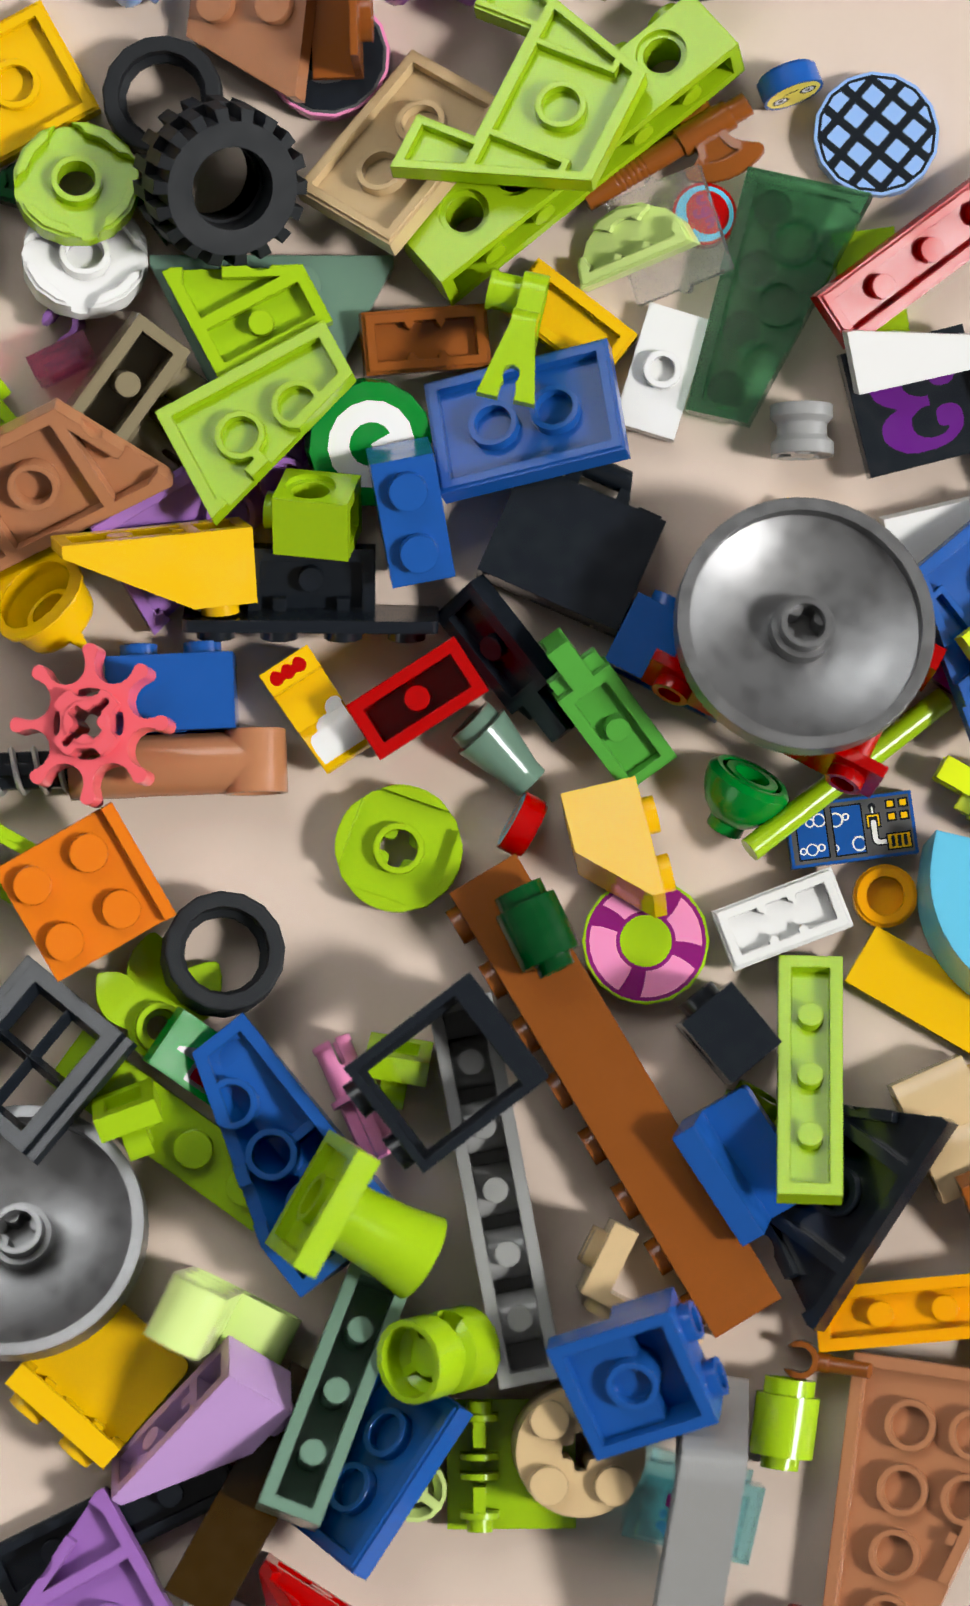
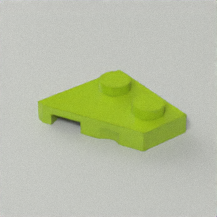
[162,264,333,378]

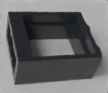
[342,972,549,1174]

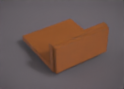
[312,0,374,81]

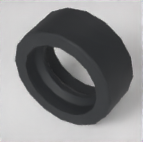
[102,35,223,155]
[160,891,285,1018]

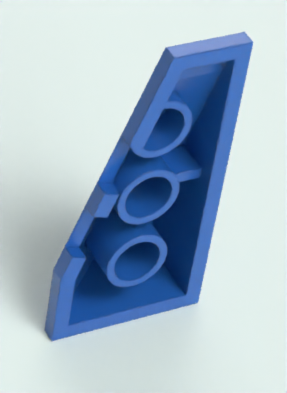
[192,1013,395,1298]

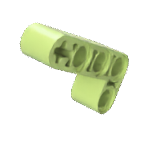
[144,1266,302,1365]

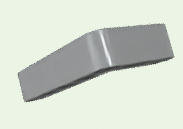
[652,1375,749,1606]

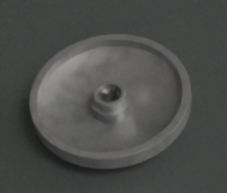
[673,497,935,756]
[0,1105,149,1362]

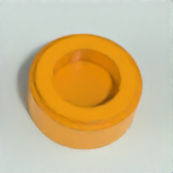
[852,864,917,929]

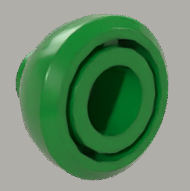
[703,754,790,839]

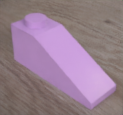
[111,1335,294,1506]

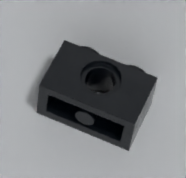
[675,981,782,1084]

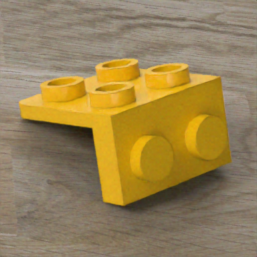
[5,1303,189,1469]

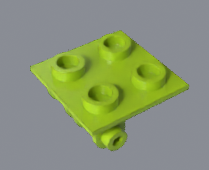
[447,1399,576,1533]

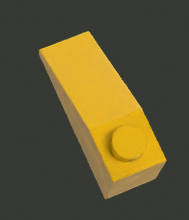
[50,517,258,617]

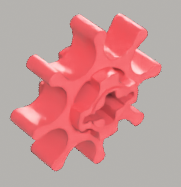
[10,643,176,808]

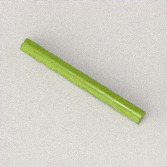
[741,688,953,860]

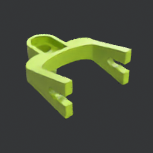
[476,268,550,409]

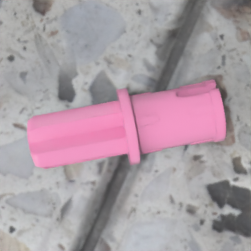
[312,1033,391,1160]

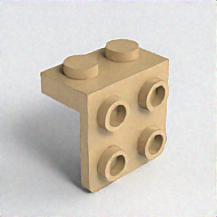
[576,1217,704,1346]

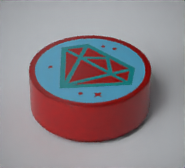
[496,791,548,857]

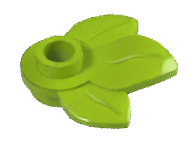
[95,932,222,1057]

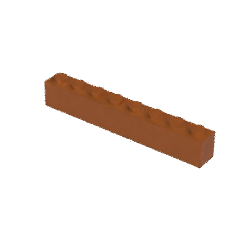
[445,854,782,1338]

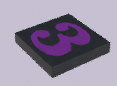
[837,324,970,479]

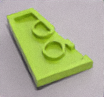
[155,320,357,526]

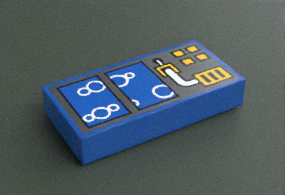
[787,790,919,870]

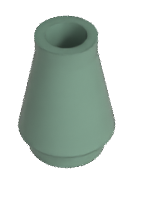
[451,702,545,796]

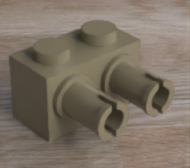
[66,311,208,472]

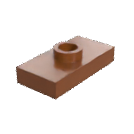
[358,303,491,378]

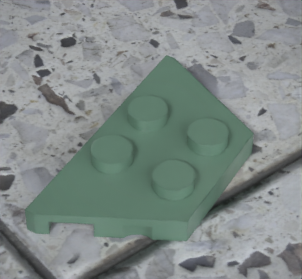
[150,255,394,382]

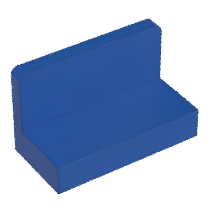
[672,1085,796,1247]

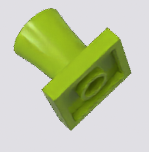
[265,1129,447,1299]

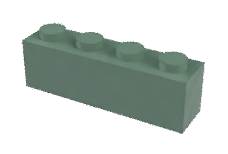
[254,1262,407,1532]

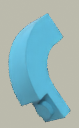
[917,830,970,995]

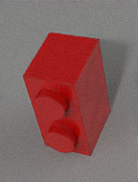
[346,636,489,760]

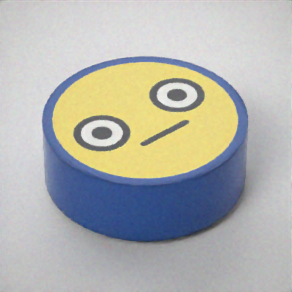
[756,59,823,110]

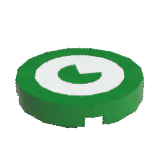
[304,378,432,506]

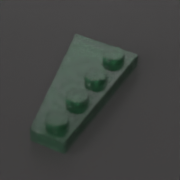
[686,166,873,428]

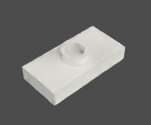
[620,302,711,443]
[710,866,854,972]

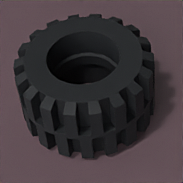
[133,94,308,267]

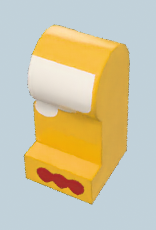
[259,645,370,774]

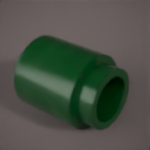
[494,878,581,979]

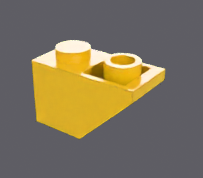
[560,776,676,918]

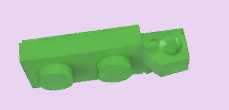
[539,627,677,785]

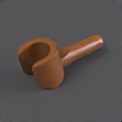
[784,1339,872,1379]

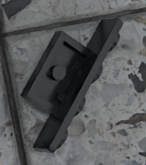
[182,543,439,643]

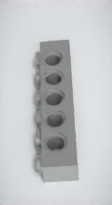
[431,992,558,1390]

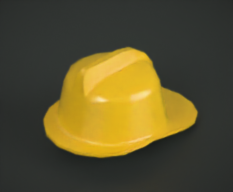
[0,547,94,654]

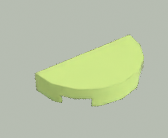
[577,202,700,292]

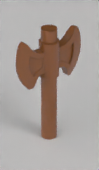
[584,93,765,212]

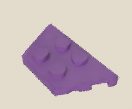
[20,1486,173,1606]

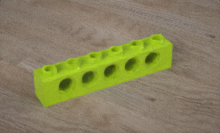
[403,0,745,306]

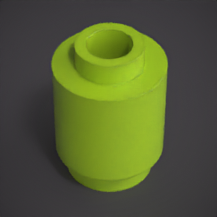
[749,1375,820,1472]

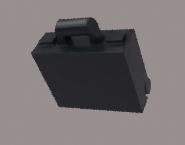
[476,463,666,638]

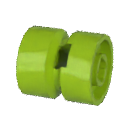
[377,1305,500,1405]

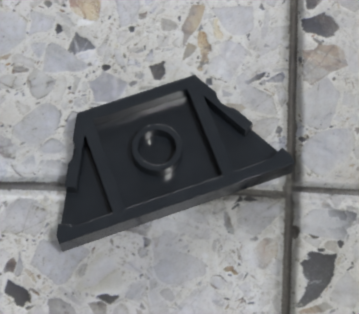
[764,1104,958,1332]

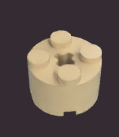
[511,1380,646,1518]

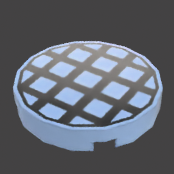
[813,71,939,199]

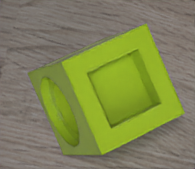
[263,468,362,562]

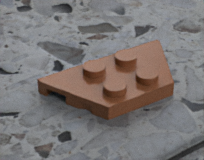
[186,0,317,103]
[0,398,174,571]

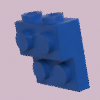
[546,1286,729,1461]

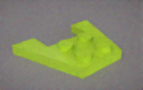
[390,0,648,192]

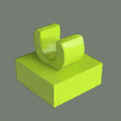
[366,1032,434,1110]
[91,1077,163,1161]

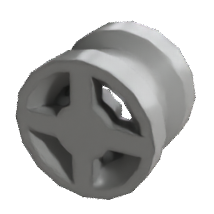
[770,400,834,461]

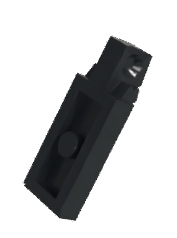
[439,574,575,743]

